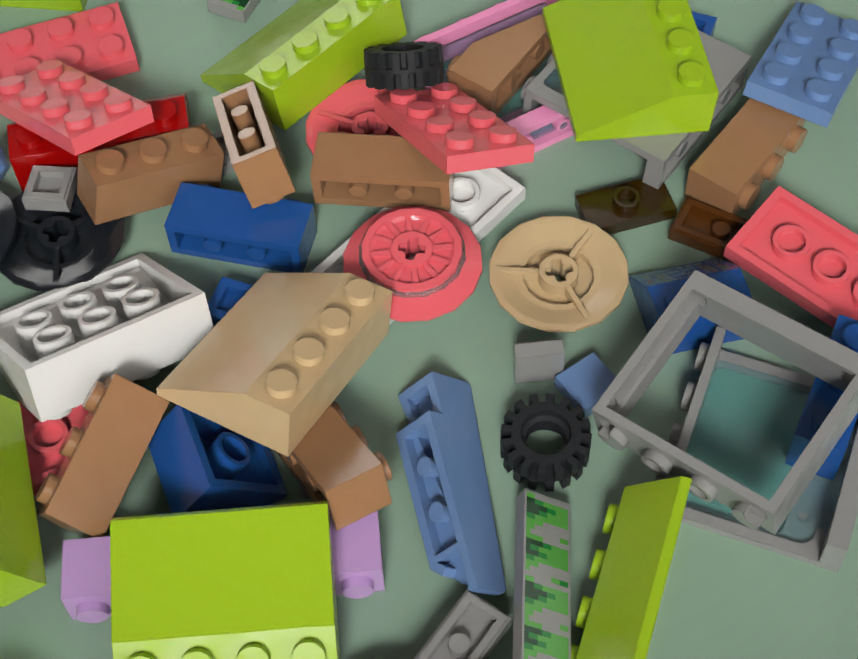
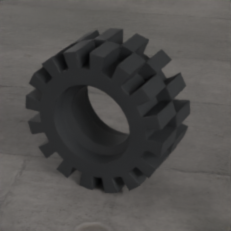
[500,393,592,492]

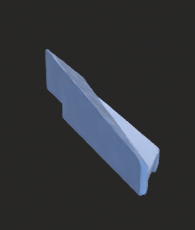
[395,371,506,596]

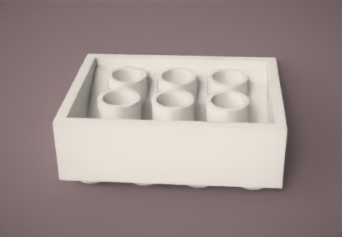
[0,253,213,422]

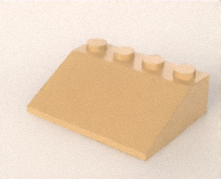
[156,273,393,457]

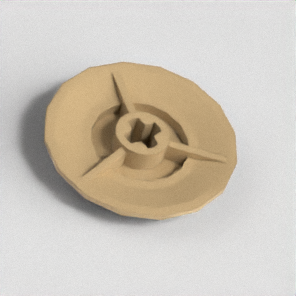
[489,216,629,332]

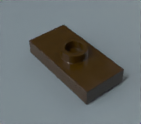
[575,179,677,235]

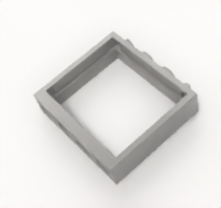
[592,270,858,534]

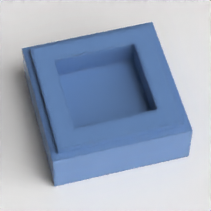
[554,352,616,419]

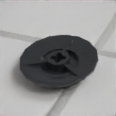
[0,190,125,291]

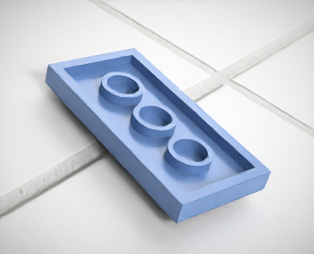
[742,1,858,128]

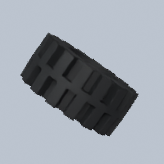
[364,41,444,90]

